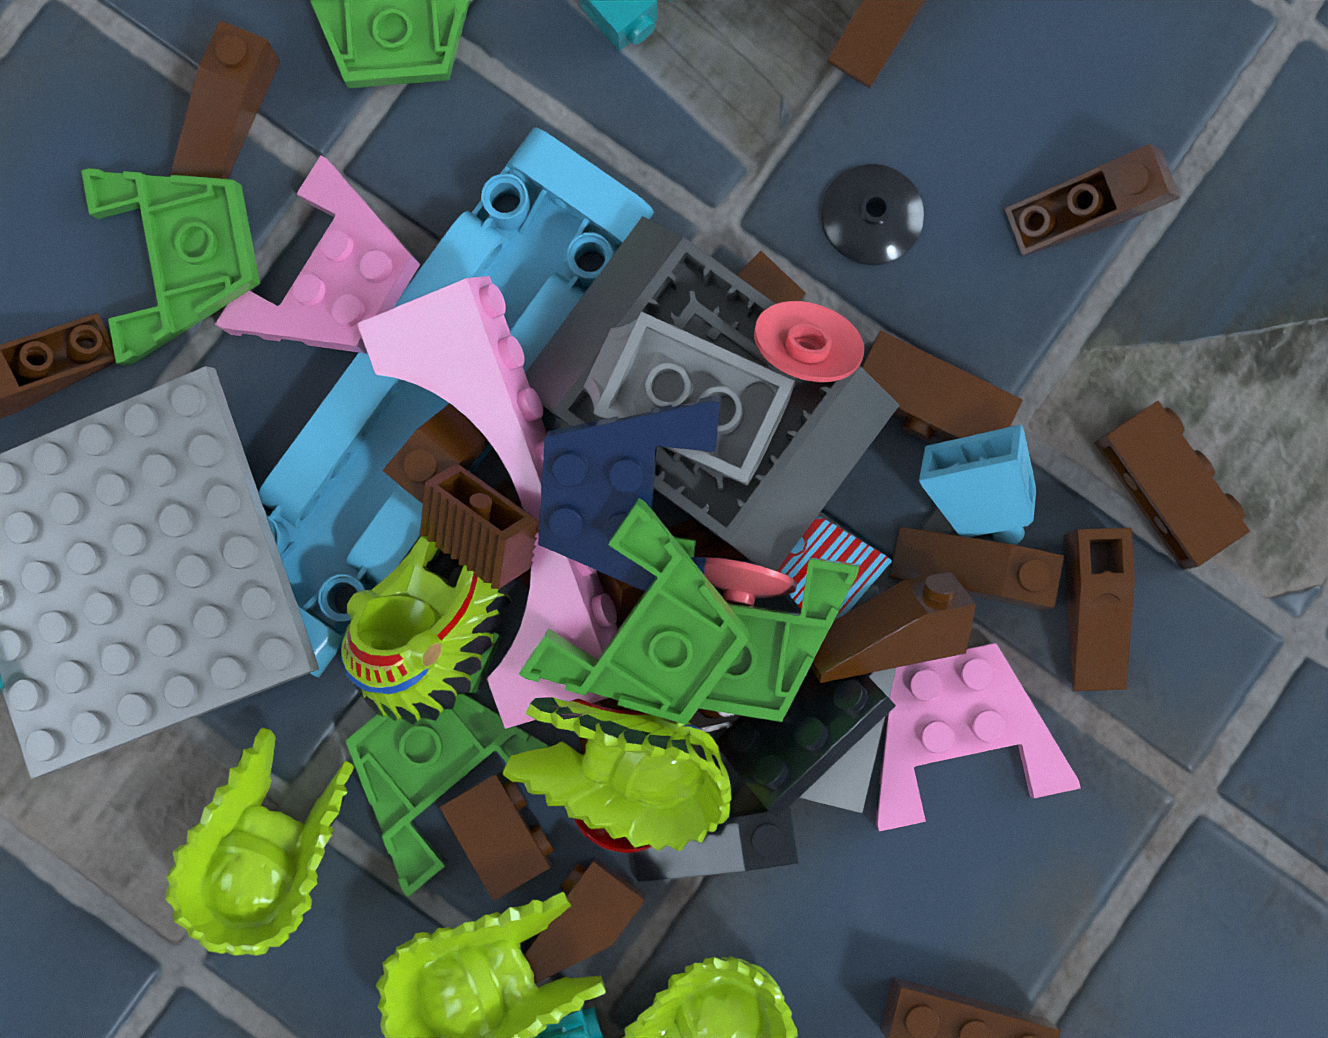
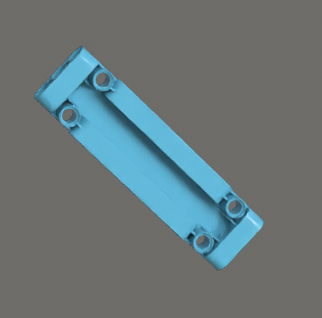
[258,127,654,678]

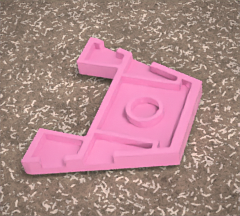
[215,155,420,353]
[875,643,1081,832]

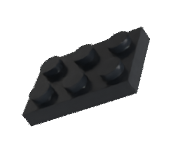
[715,668,896,818]

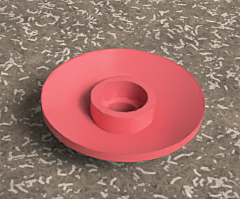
[754,301,864,382]
[702,557,797,607]

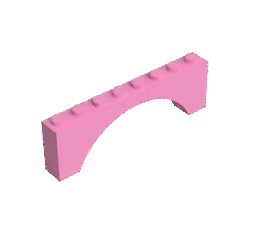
[357,276,618,729]

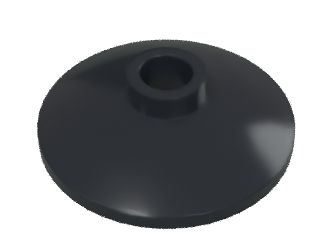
[822,164,924,265]

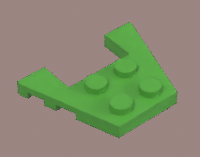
[310,0,470,89]
[81,168,260,367]
[519,498,750,725]
[673,536,859,722]
[346,693,551,898]

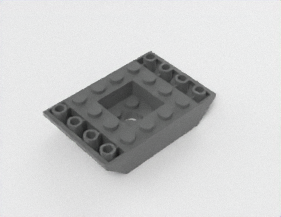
[525,216,899,571]

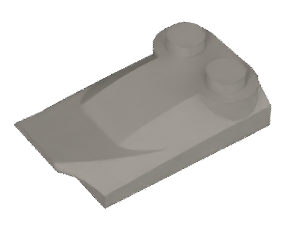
[583,312,795,486]

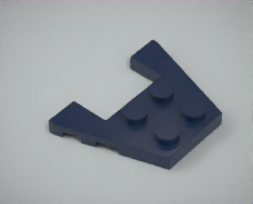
[538,396,721,591]

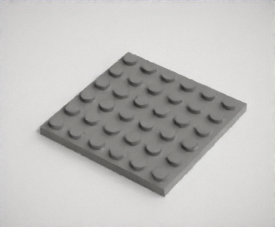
[0,366,319,779]

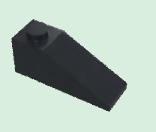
[633,808,799,882]

